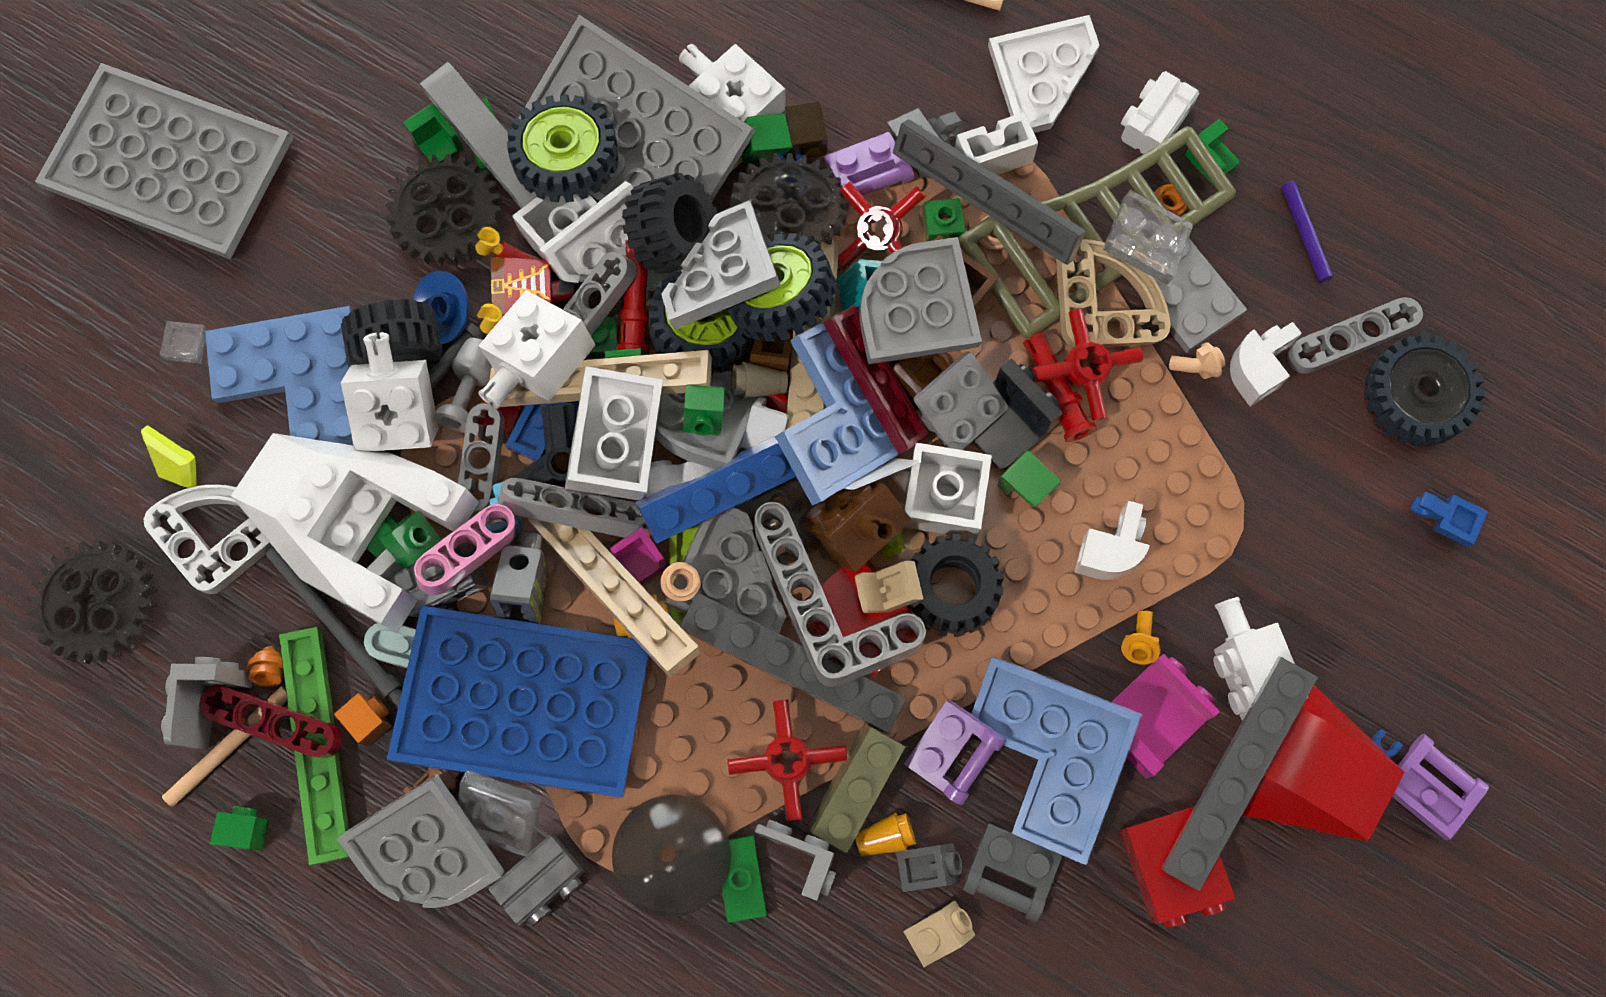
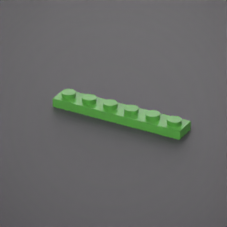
[279,627,350,866]

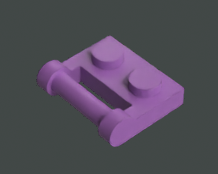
[824,132,914,205]
[904,699,1006,805]
[1392,734,1489,840]

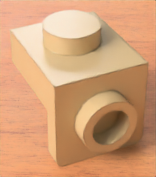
[855,561,923,613]
[903,901,975,967]

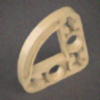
[1056,239,1171,347]

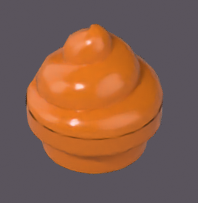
[247,646,285,687]

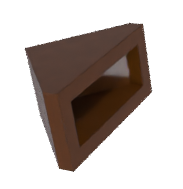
[750,331,793,382]
[893,353,950,410]

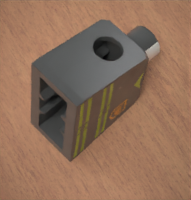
[490,532,549,624]

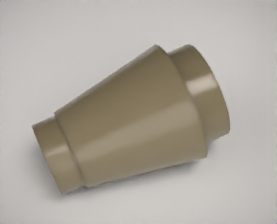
[731,362,788,399]

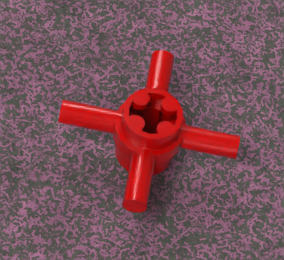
[838,181,926,269]
[1032,309,1143,421]
[727,700,847,821]

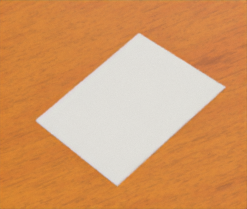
[844,458,923,490]

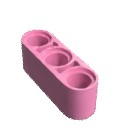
[414,504,515,596]

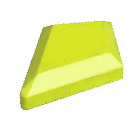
[141,426,197,488]

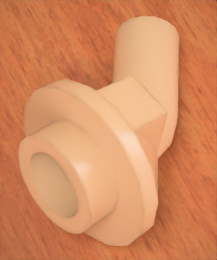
[1169,343,1225,379]

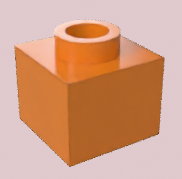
[334,693,392,747]

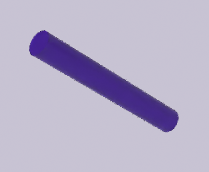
[1281,181,1333,283]

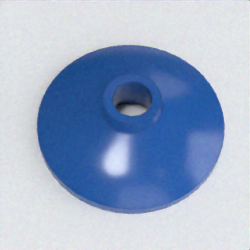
[413,271,469,344]

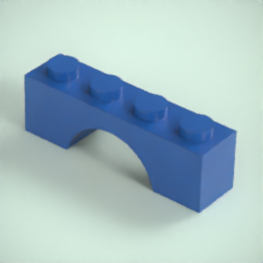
[635,437,796,543]

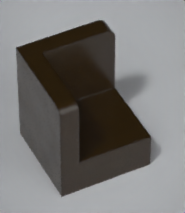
[785,101,828,161]

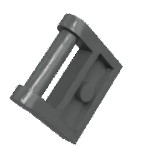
[962,823,1062,923]

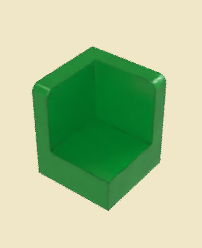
[403,103,464,168]
[741,113,793,164]
[1185,119,1239,185]
[997,450,1061,507]

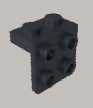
[972,358,1063,470]

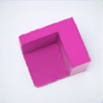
[610,527,667,585]

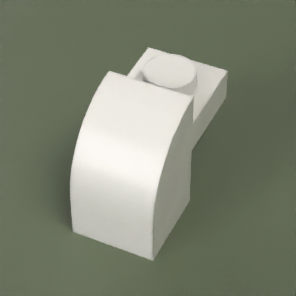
[1230,322,1302,407]
[1074,501,1150,580]

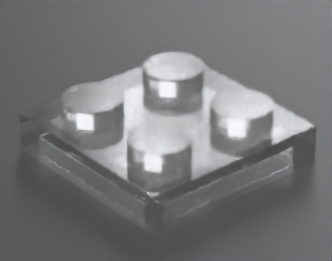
[1103,190,1193,285]
[458,770,542,856]

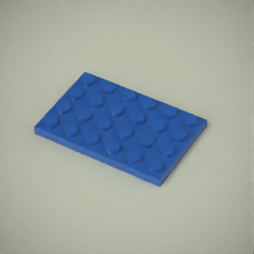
[387,605,649,798]

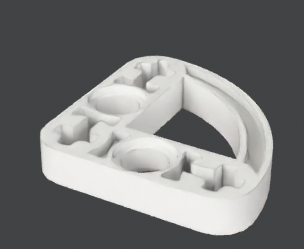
[144,485,273,594]

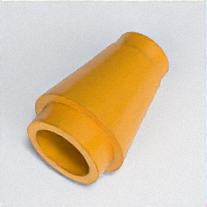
[855,812,916,856]

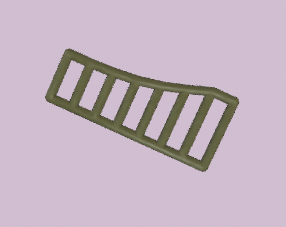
[959,126,1236,339]

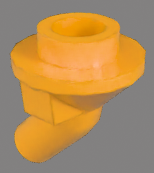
[1121,610,1161,665]

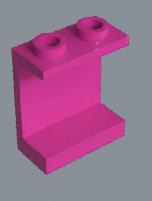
[1112,654,1220,779]

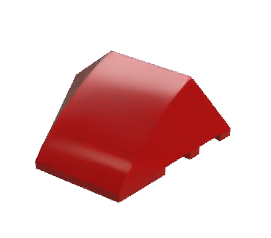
[1241,685,1405,842]

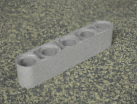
[419,62,537,209]

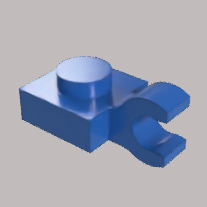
[1410,492,1488,547]

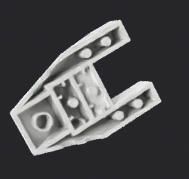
[231,433,479,634]

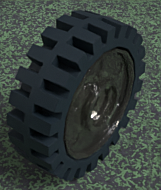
[1364,334,1485,447]

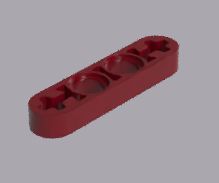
[199,685,342,758]

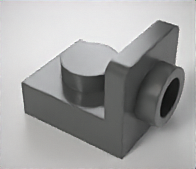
[896,843,962,892]

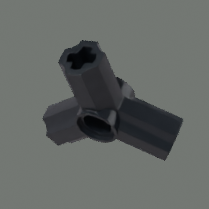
[512,403,611,501]

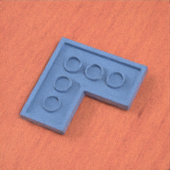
[205,306,354,446]
[775,323,899,505]
[971,657,1143,865]

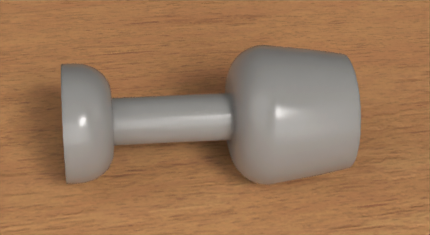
[434,338,493,433]

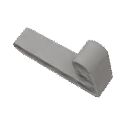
[755,502,926,687]

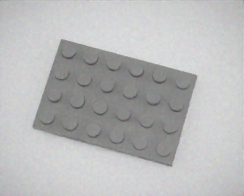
[512,15,756,202]
[35,63,293,259]

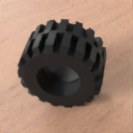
[622,173,717,274]
[341,299,443,368]
[907,533,1004,637]

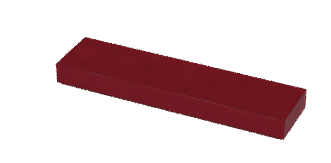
[823,305,929,454]

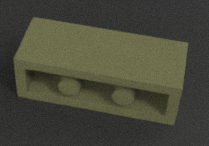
[807,723,905,853]

